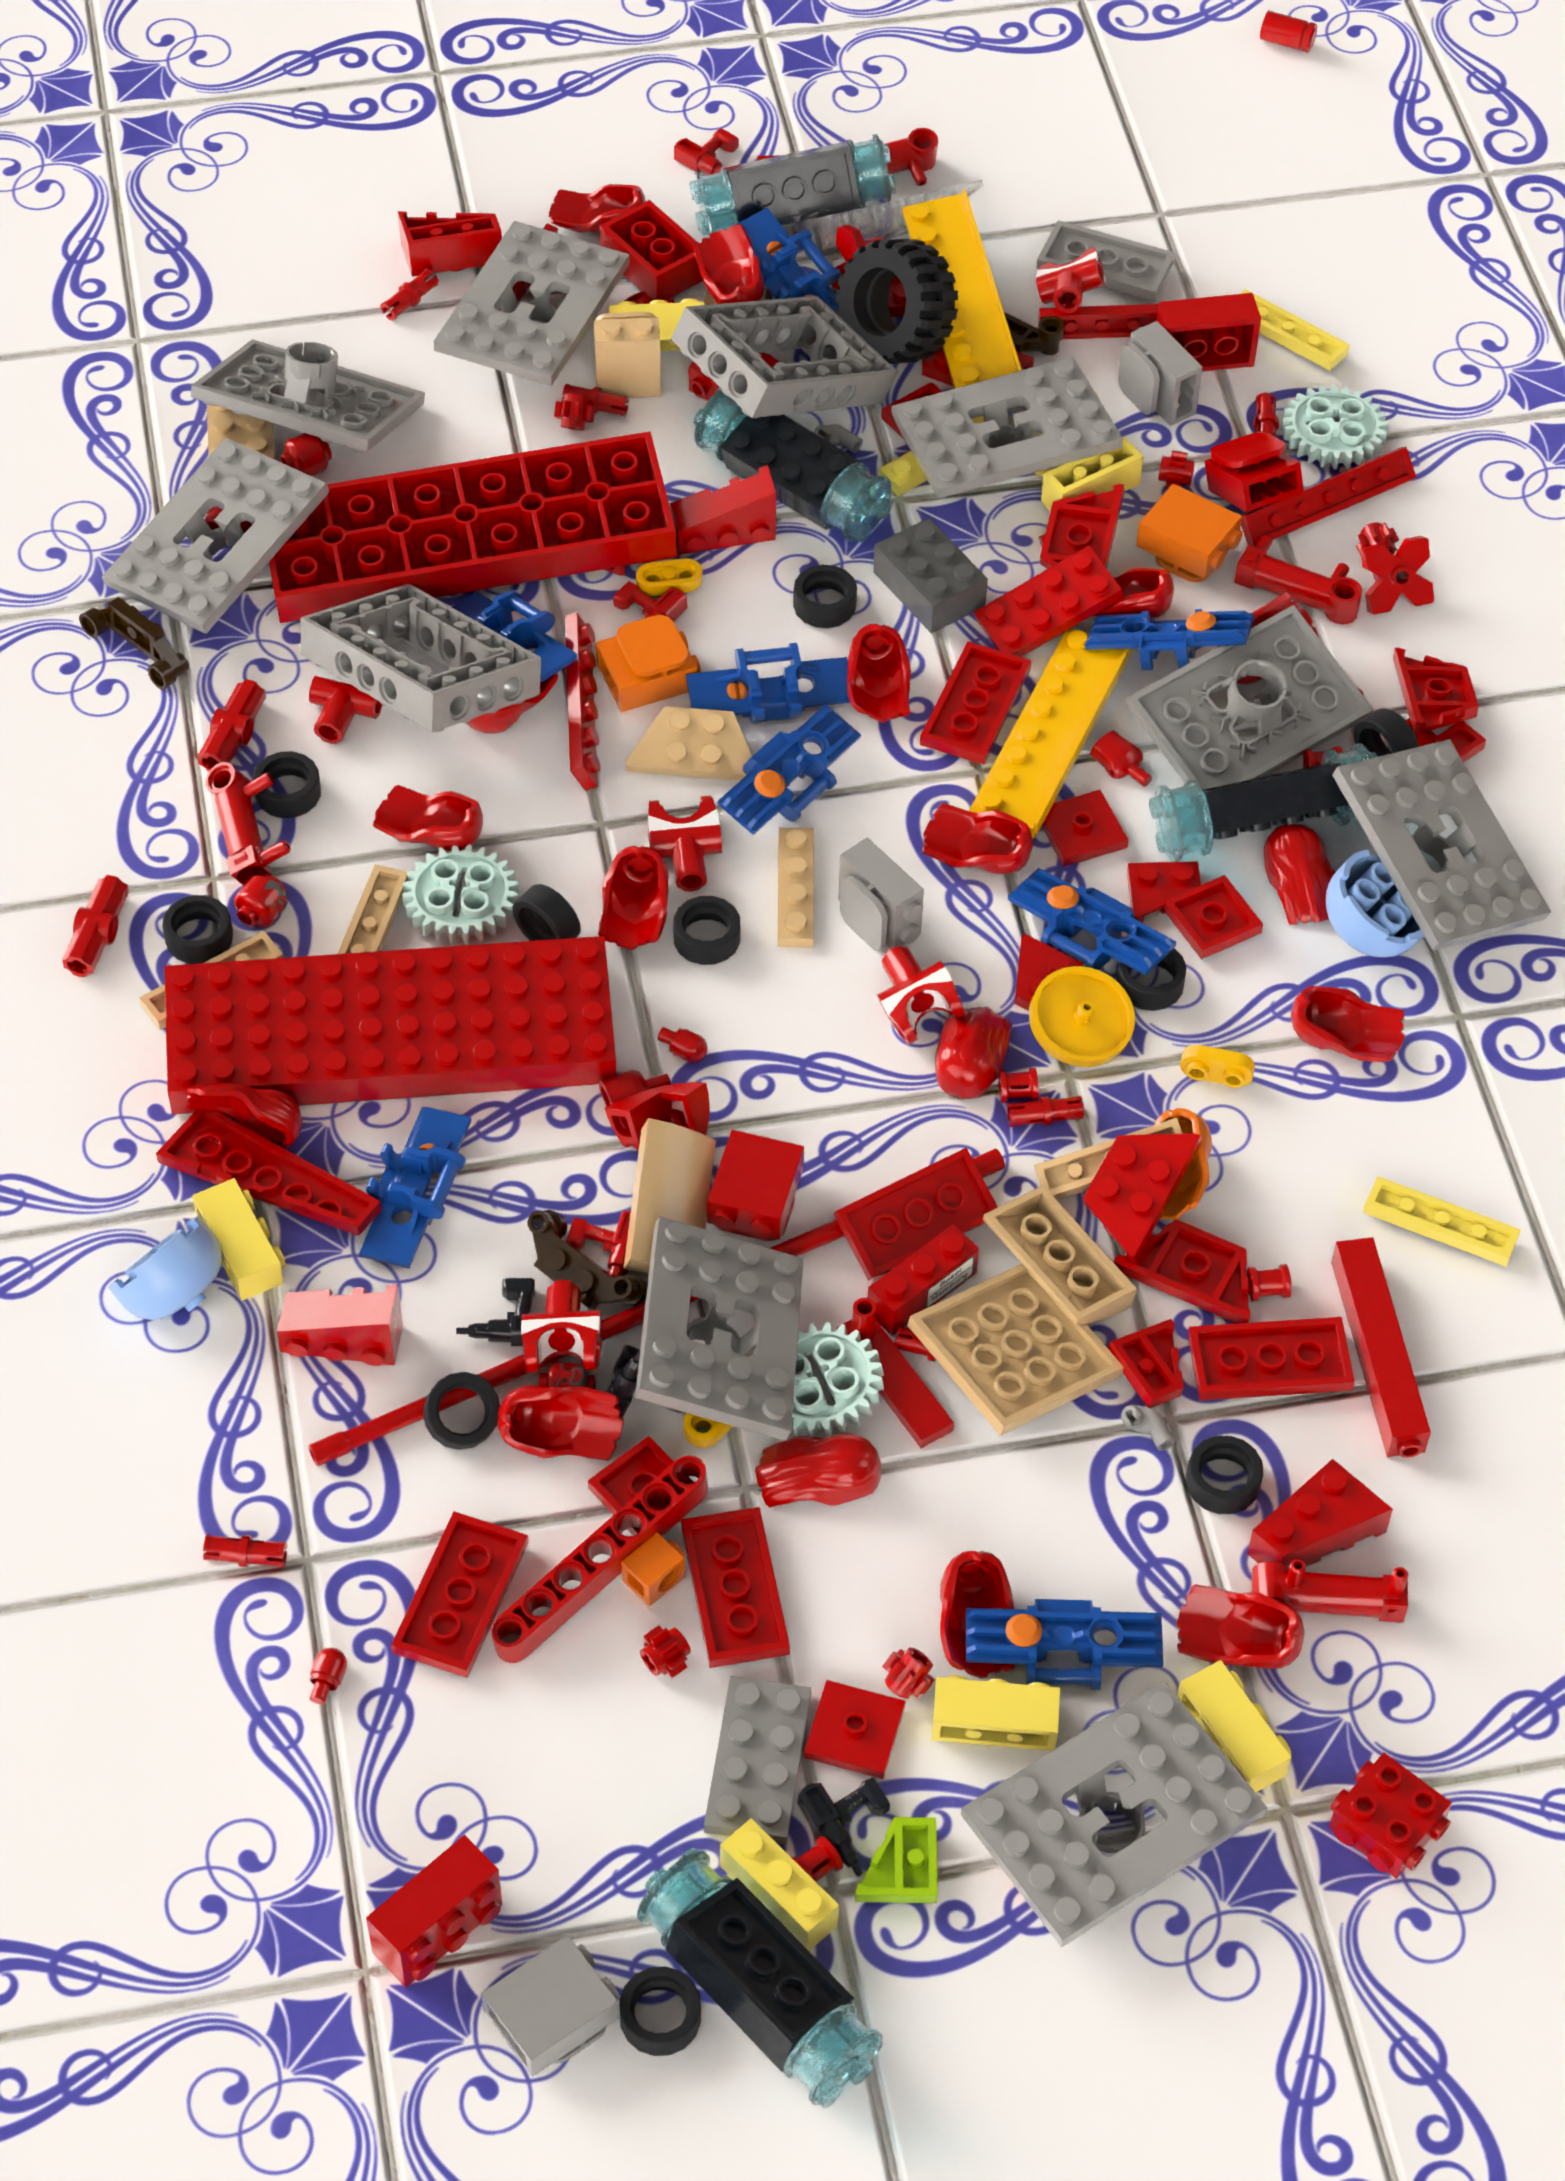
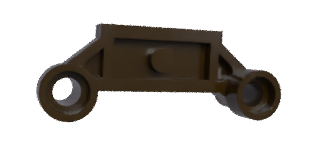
[1004,312,1064,355]
[79,597,189,690]
[527,1210,648,1310]

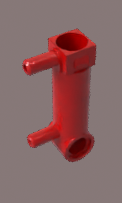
[851,128,938,186]
[1234,535,1362,625]
[205,762,291,886]
[1251,1559,1409,1623]

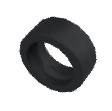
[793,564,857,628]
[1354,708,1419,760]
[253,751,321,818]
[512,884,581,941]
[162,895,233,964]
[673,896,741,965]
[1116,948,1187,1011]
[423,1372,500,1450]
[1186,1436,1263,1514]
[619,1966,701,2056]

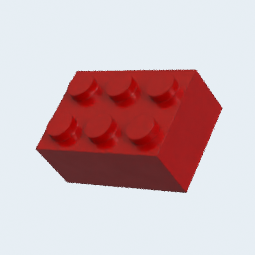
[600,200,703,300]
[1157,293,1261,372]
[366,1834,503,1988]

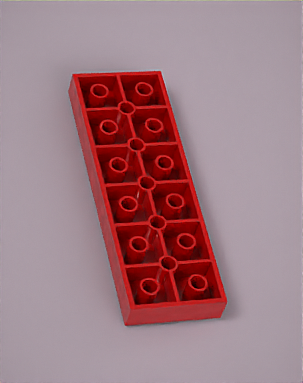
[269,431,677,623]
[164,936,616,1115]

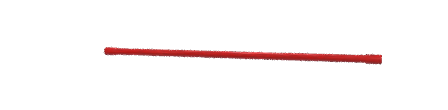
[308,1148,1005,1467]

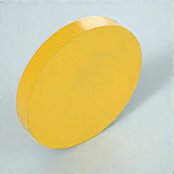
[1029,966,1135,1067]

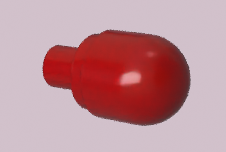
[657,1027,708,1063]
[309,1647,347,1705]

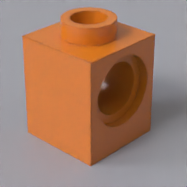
[621,1532,685,1607]

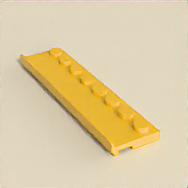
[902,190,1022,389]
[969,628,1134,838]

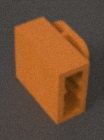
[1136,484,1243,582]
[596,615,701,712]

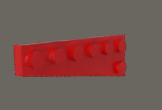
[156,1110,382,1236]

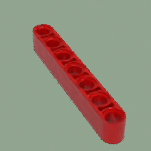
[491,1455,709,1663]

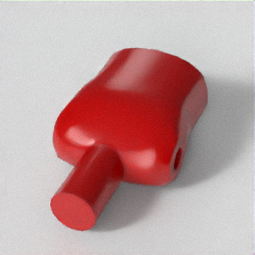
[1090,730,1152,787]
[599,1070,671,1107]

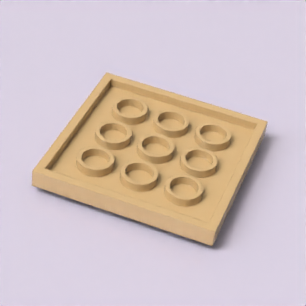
[907,1264,1124,1436]

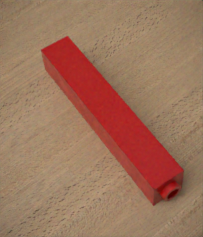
[1331,1237,1431,1458]

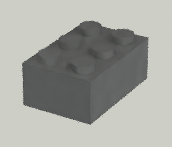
[873,518,988,634]

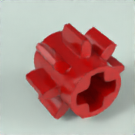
[554,394,595,431]
[1158,450,1195,489]
[1356,522,1399,556]
[640,1625,691,1678]
[882,1647,935,1699]

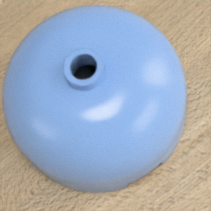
[1326,850,1424,958]
[108,1214,222,1320]

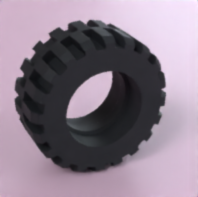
[836,239,958,364]

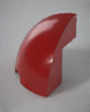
[604,1082,710,1152]

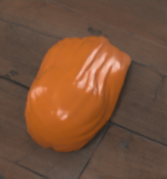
[1154,1108,1212,1220]

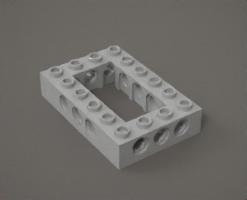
[671,296,898,418]
[301,583,541,732]

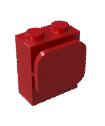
[1204,432,1304,512]
[707,1130,804,1241]

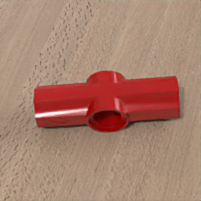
[197,679,266,772]
[62,875,129,977]

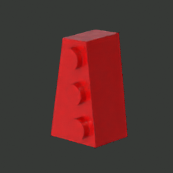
[1247,1459,1393,1567]

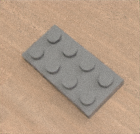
[1036,220,1175,302]
[704,1676,812,1845]

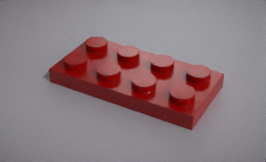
[973,545,1124,657]
[920,641,1031,765]
[833,1147,998,1281]
[1188,1317,1355,1401]
[681,1507,790,1668]
[391,1511,529,1678]

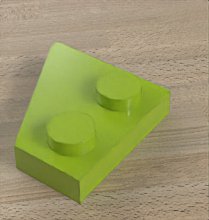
[855,1817,938,1903]

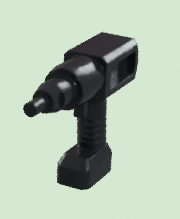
[456,1278,535,1346]
[606,1345,640,1418]
[797,1777,890,1877]

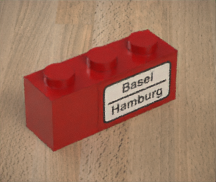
[867,1224,979,1336]

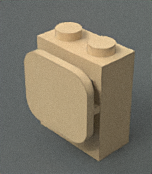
[594,312,661,398]

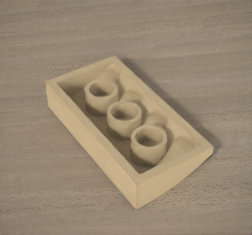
[623,1118,716,1274]
[983,1185,1137,1325]

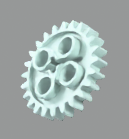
[1281,384,1388,469]
[402,844,519,944]
[791,1322,884,1437]

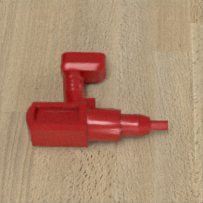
[674,128,739,180]
[613,581,688,622]
[566,1210,631,1277]

